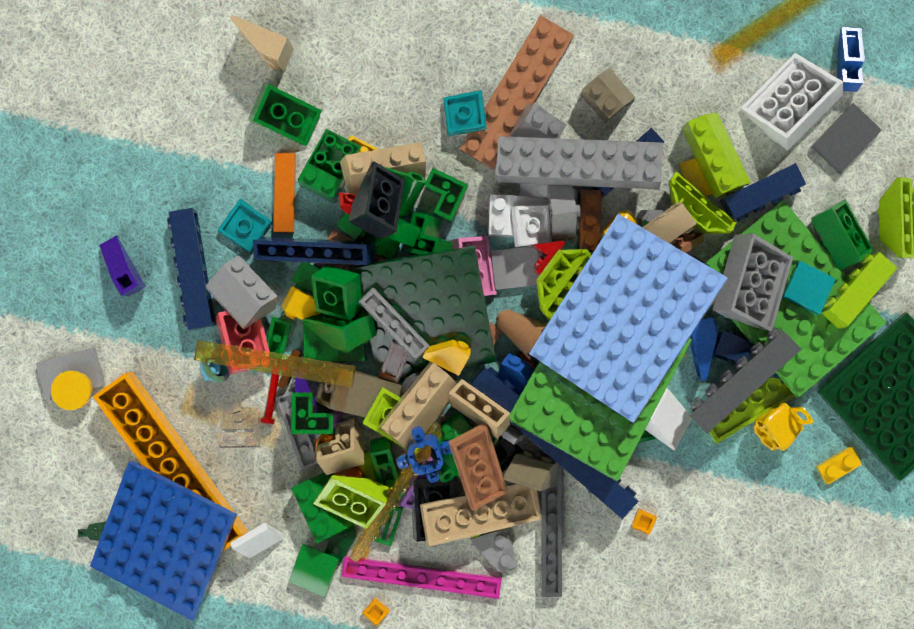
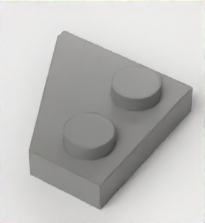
[470,528,518,572]

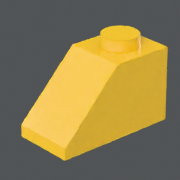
[281,286,321,320]
[423,340,471,376]

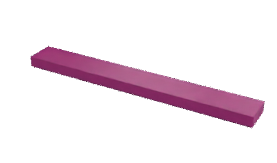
[342,556,502,599]

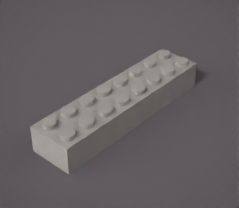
[496,136,663,189]

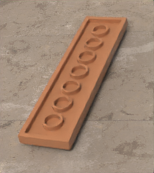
[460,15,574,170]

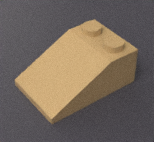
[230,15,294,71]

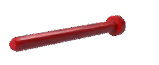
[260,358,282,424]

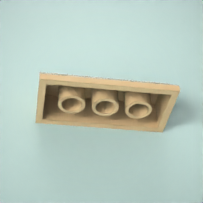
[340,142,426,195]
[379,362,457,449]

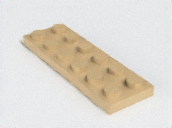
[420,483,542,546]

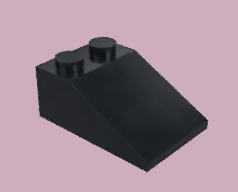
[349,161,405,239]
[412,479,454,542]

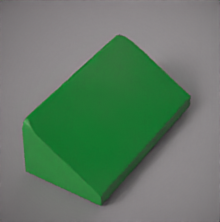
[267,317,292,360]

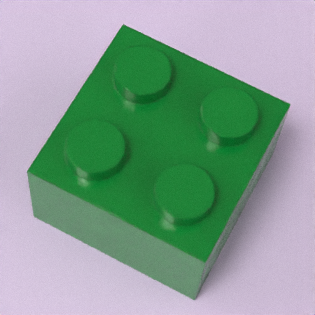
[311,265,363,321]

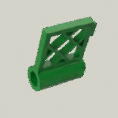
[369,164,426,217]

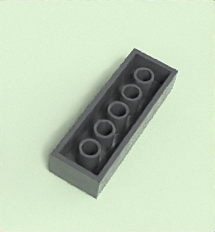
[689,327,802,433]

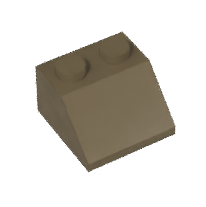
[580,68,635,124]
[503,450,559,491]

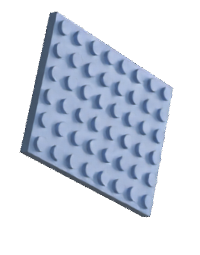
[529,214,728,423]

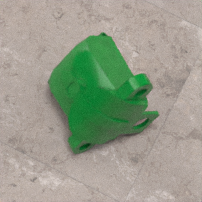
[431,412,499,482]

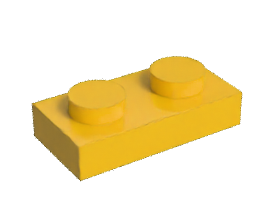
[816,447,862,484]

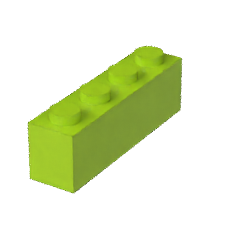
[821,252,897,329]

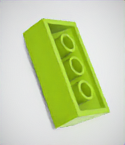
[682,113,751,199]

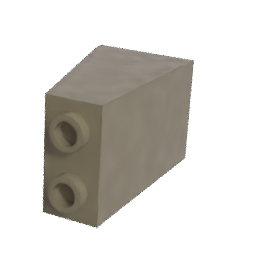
[315,362,402,417]

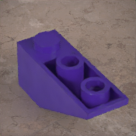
[99,235,146,297]

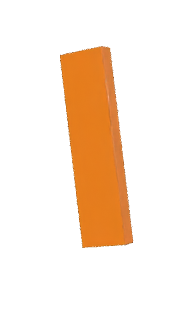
[274,153,296,233]

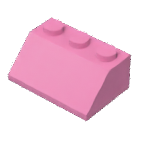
[449,236,496,296]

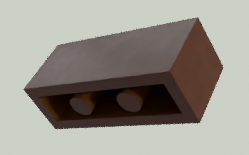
[577,190,601,252]

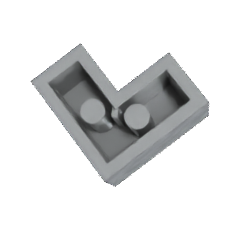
[547,185,580,240]

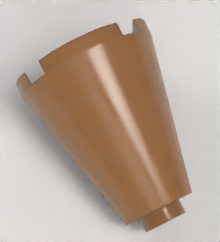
[496,309,547,360]

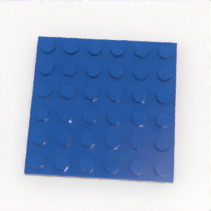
[90,461,237,621]

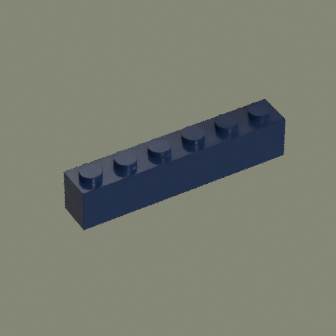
[167,208,216,330]
[253,237,375,265]

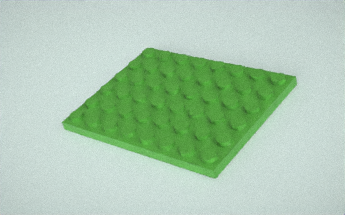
[705,200,886,397]
[510,338,692,481]

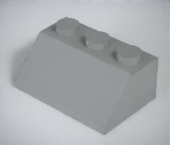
[206,256,277,329]

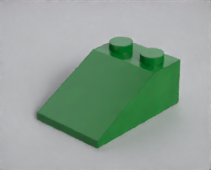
[248,84,322,146]
[303,311,377,353]

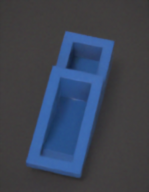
[837,27,865,92]

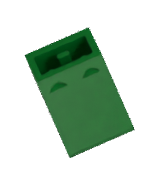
[297,129,361,204]

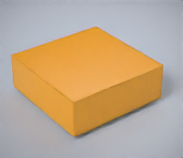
[631,508,657,535]
[362,597,390,626]

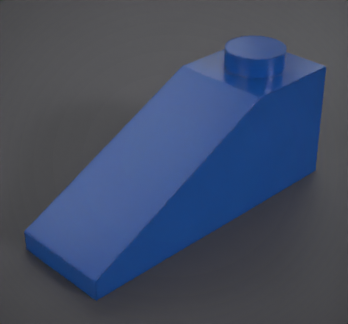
[690,317,718,381]
[498,353,535,393]

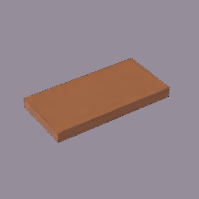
[448,423,508,511]

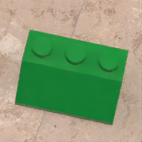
[811,199,874,270]
[291,472,355,543]

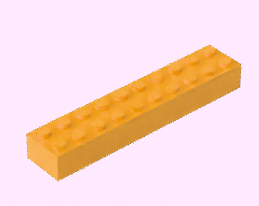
[93,372,249,551]

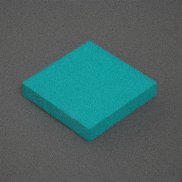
[443,90,487,137]
[217,199,273,253]
[782,261,836,315]

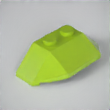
[668,172,737,234]
[878,177,914,259]
[536,249,592,321]

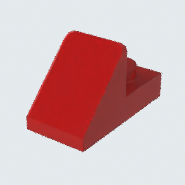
[533,241,565,276]

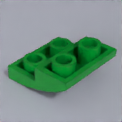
[289,544,340,597]

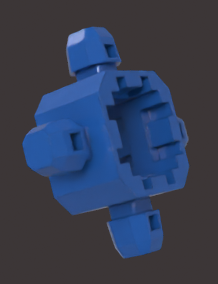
[396,426,452,483]

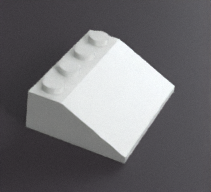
[741,53,843,150]

